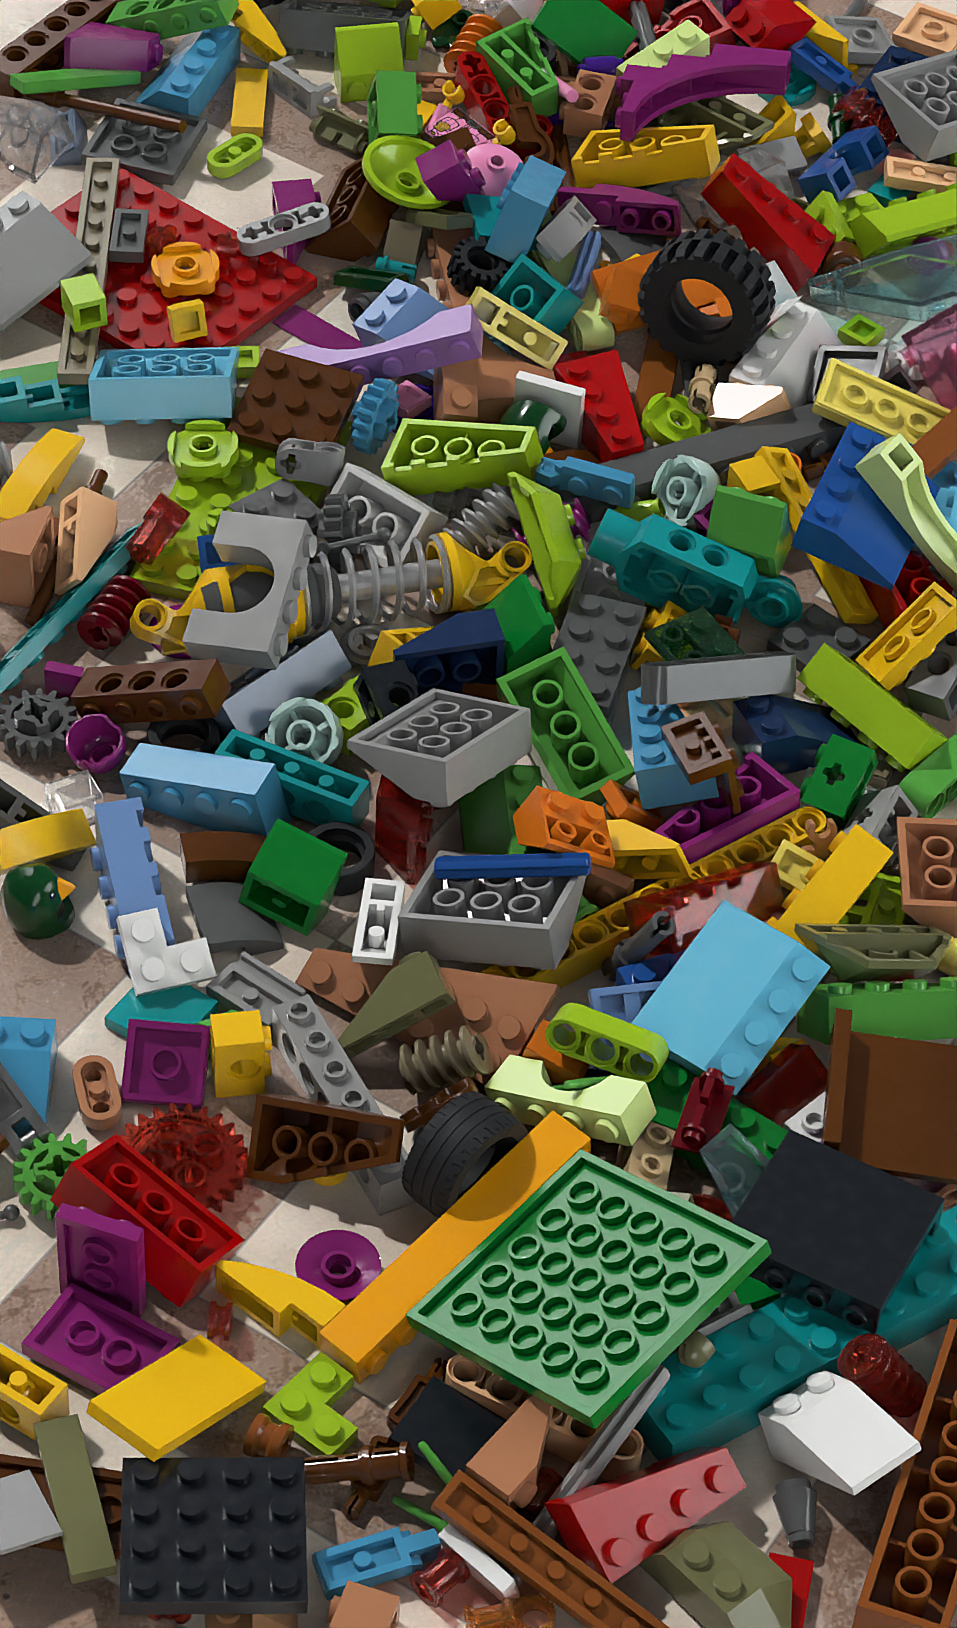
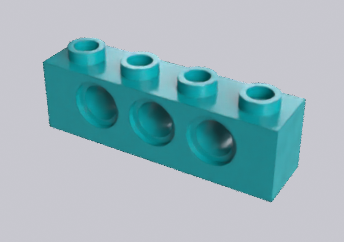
[214,729,370,827]

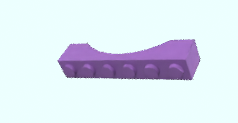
[278,304,483,385]

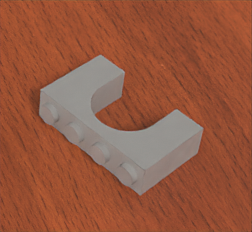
[182,510,317,670]

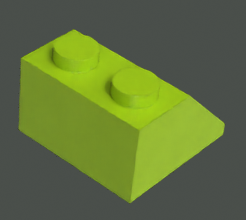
[334,22,404,103]

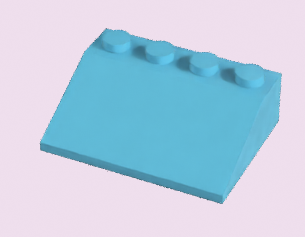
[88,347,239,425]
[631,900,831,1097]

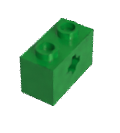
[800,734,878,828]

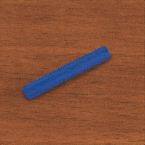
[434,852,592,880]

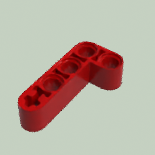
[454,51,553,162]

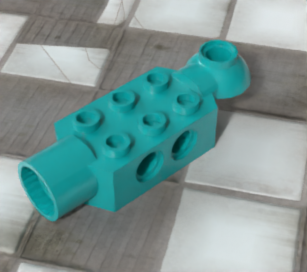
[587,508,803,628]

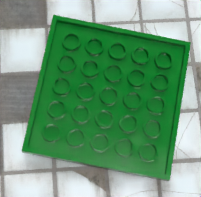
[406,1149,772,1429]

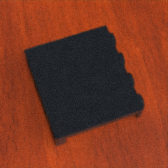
[731,1129,945,1335]

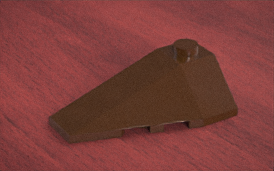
[246,1094,405,1184]

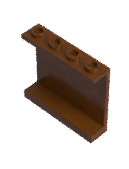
[821,1008,957,1185]

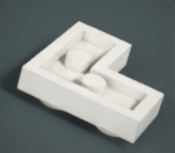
[116,908,216,997]

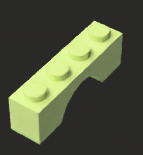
[484,1055,657,1147]

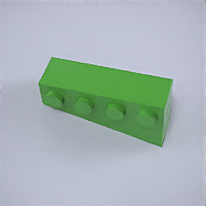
[797,977,957,1045]

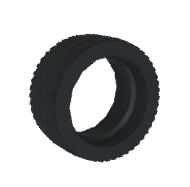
[402,1091,528,1219]

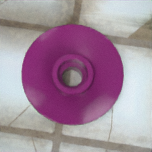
[295,1230,381,1303]

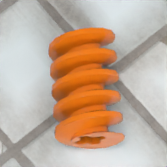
[443,14,503,73]

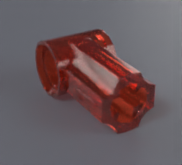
[125,492,191,566]

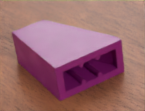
[64,22,163,72]

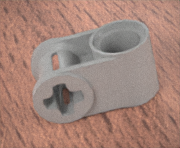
[275,438,346,486]

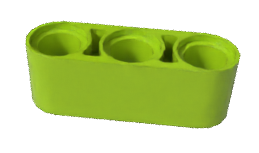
[545,1002,669,1083]

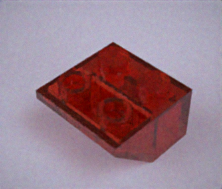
[375,774,434,885]

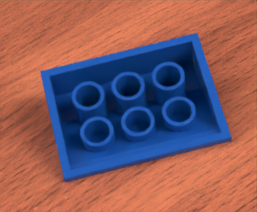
[791,422,940,590]

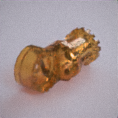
[463,1594,556,1628]

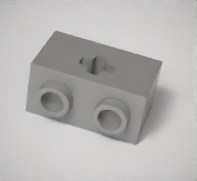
[843,785,919,866]

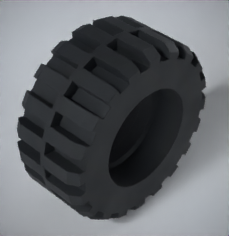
[638,229,776,367]

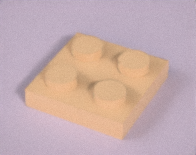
[892,2,957,57]

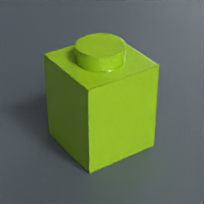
[60,273,108,332]

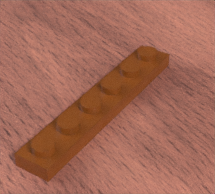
[431,1469,669,1628]

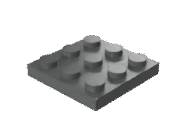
[81,98,208,186]

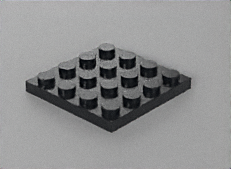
[119,1457,308,1615]

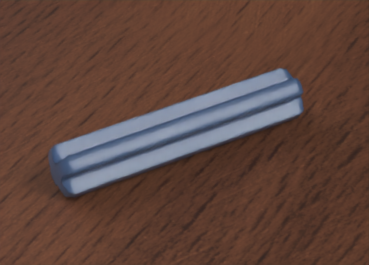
[567,230,602,300]

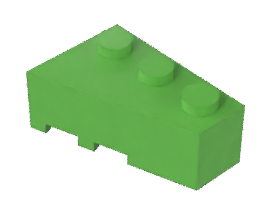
[476,17,558,117]

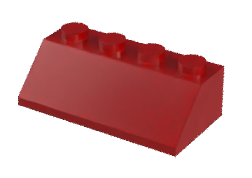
[50,1134,245,1308]

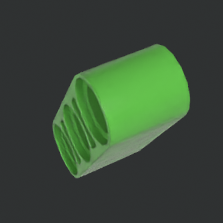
[899,733,957,818]

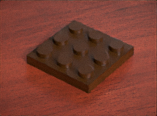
[227,348,365,458]

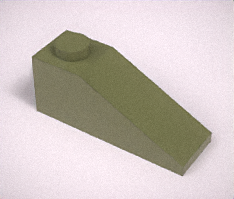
[338,950,457,1059]

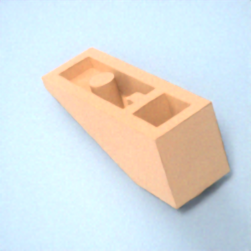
[54,486,118,596]

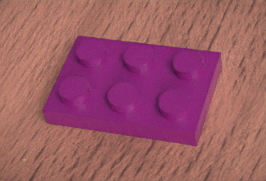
[55,1203,147,1318]
[21,1282,180,1395]

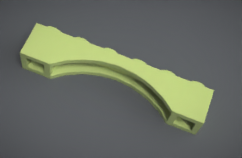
[855,433,957,594]

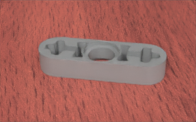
[237,202,331,256]

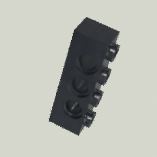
[354,659,449,816]

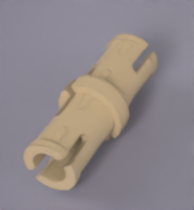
[688,363,717,414]

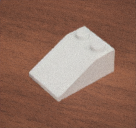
[758,1370,921,1496]

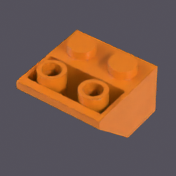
[513,785,616,869]

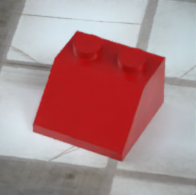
[724,0,817,51]

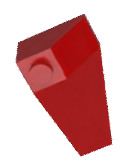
[622,0,736,62]

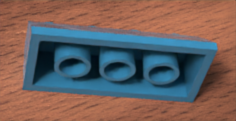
[135,25,241,117]

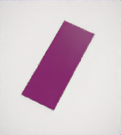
[271,304,363,350]

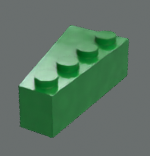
[646,1059,788,1189]

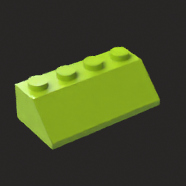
[850,183,957,259]
[797,643,949,773]

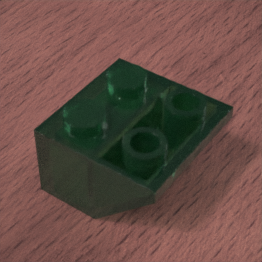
[644,606,746,661]

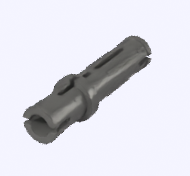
[601,911,676,982]

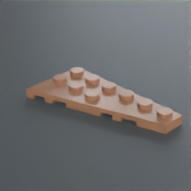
[295,948,561,1086]

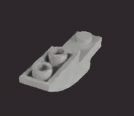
[535,196,597,263]

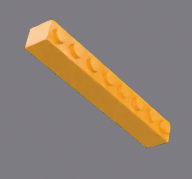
[319,1110,591,1385]

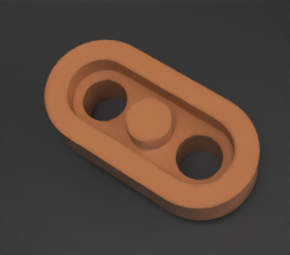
[72,1055,122,1130]

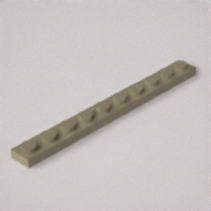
[57,157,120,385]

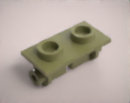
[309,104,368,156]

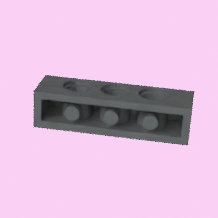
[904,596,957,721]

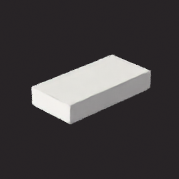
[438,1524,520,1608]

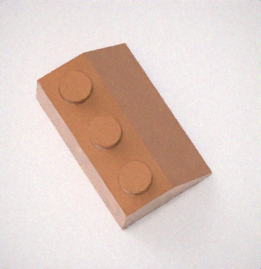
[896,817,957,938]

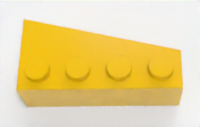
[571,124,721,189]

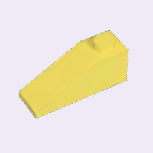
[466,287,569,370]

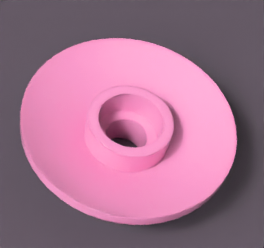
[467,143,523,197]

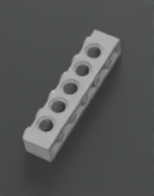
[272,994,416,1216]

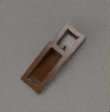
[179,831,267,883]

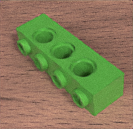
[106,0,239,40]

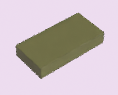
[406,208,473,230]

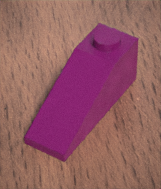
[272,179,321,264]

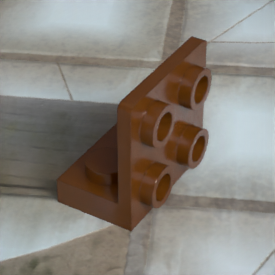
[660,711,744,815]

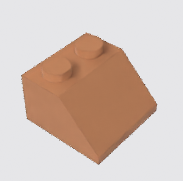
[0,506,55,608]

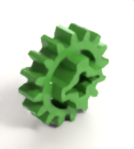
[13,1133,91,1221]

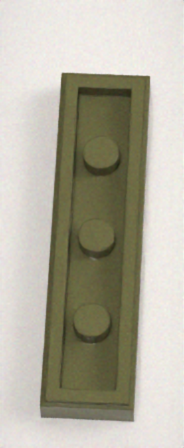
[33,1414,117,1584]

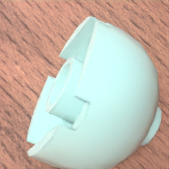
[652,455,721,527]
[265,697,344,766]

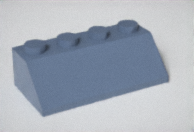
[213,629,352,744]

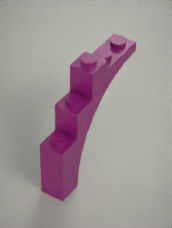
[615,43,792,142]

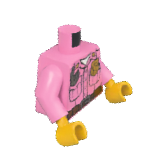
[422,80,516,146]

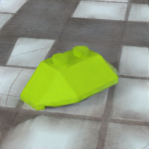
[507,472,586,617]

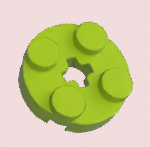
[640,393,711,446]
[167,420,239,478]

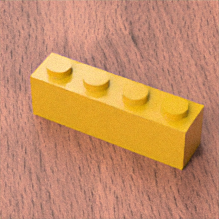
[766,824,894,947]

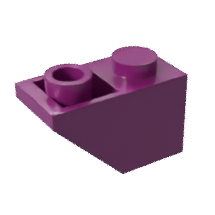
[415,140,486,202]

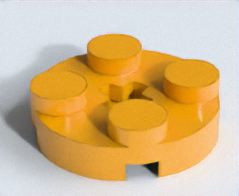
[151,242,220,298]

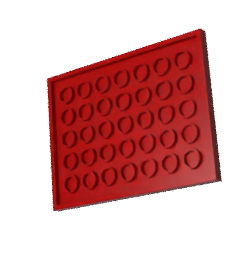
[39,168,317,349]

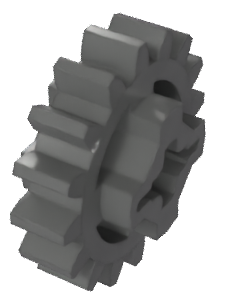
[317,493,362,573]
[0,688,78,760]

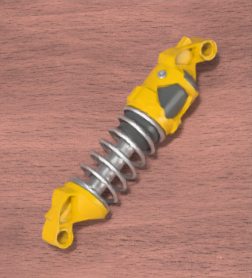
[130,532,532,656]

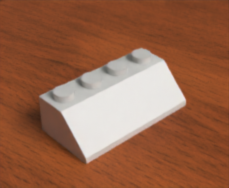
[728,299,843,409]

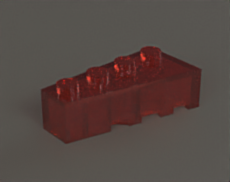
[623,860,785,956]

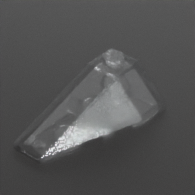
[0,95,75,184]

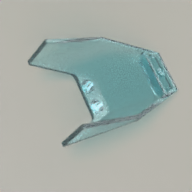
[808,235,957,324]

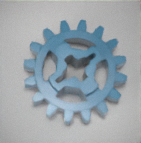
[351,378,399,455]

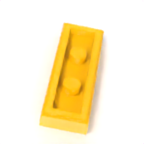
[231,68,268,137]

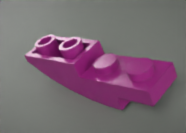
[557,184,682,237]

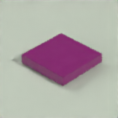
[120,1019,210,1109]

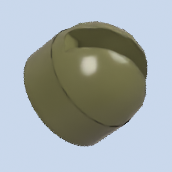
[676,1330,716,1368]

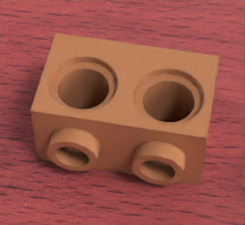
[559,69,617,138]

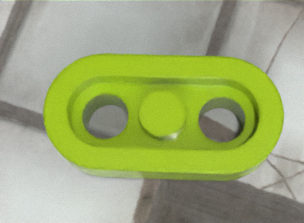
[207,133,263,179]

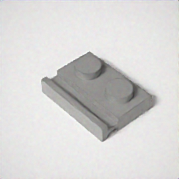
[206,951,306,1033]

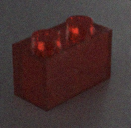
[734,1043,827,1128]

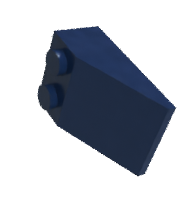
[393,608,505,696]
[732,694,862,775]

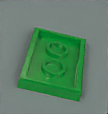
[531,0,639,65]

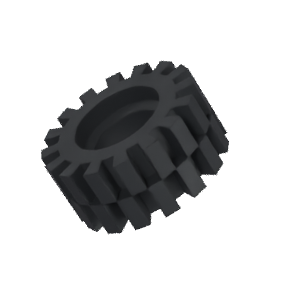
[447,236,513,297]

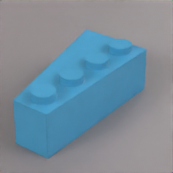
[627,687,719,810]

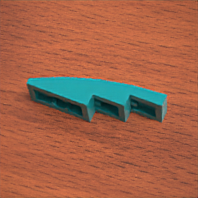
[0,375,91,423]

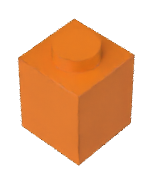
[598,266,644,325]

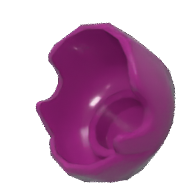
[65,714,127,775]

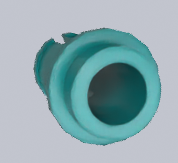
[375,255,418,285]

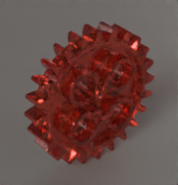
[118,1103,248,1213]

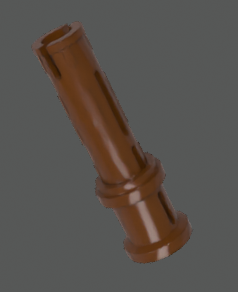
[304,1441,415,1486]

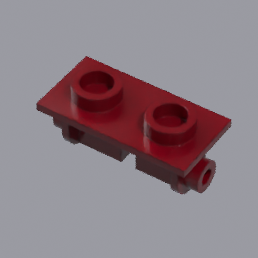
[671,1068,735,1157]

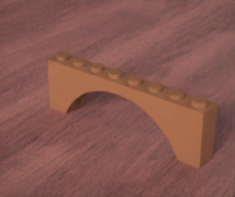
[425,227,556,424]

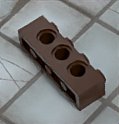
[70,658,231,724]

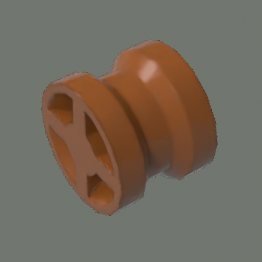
[243,1413,294,1457]

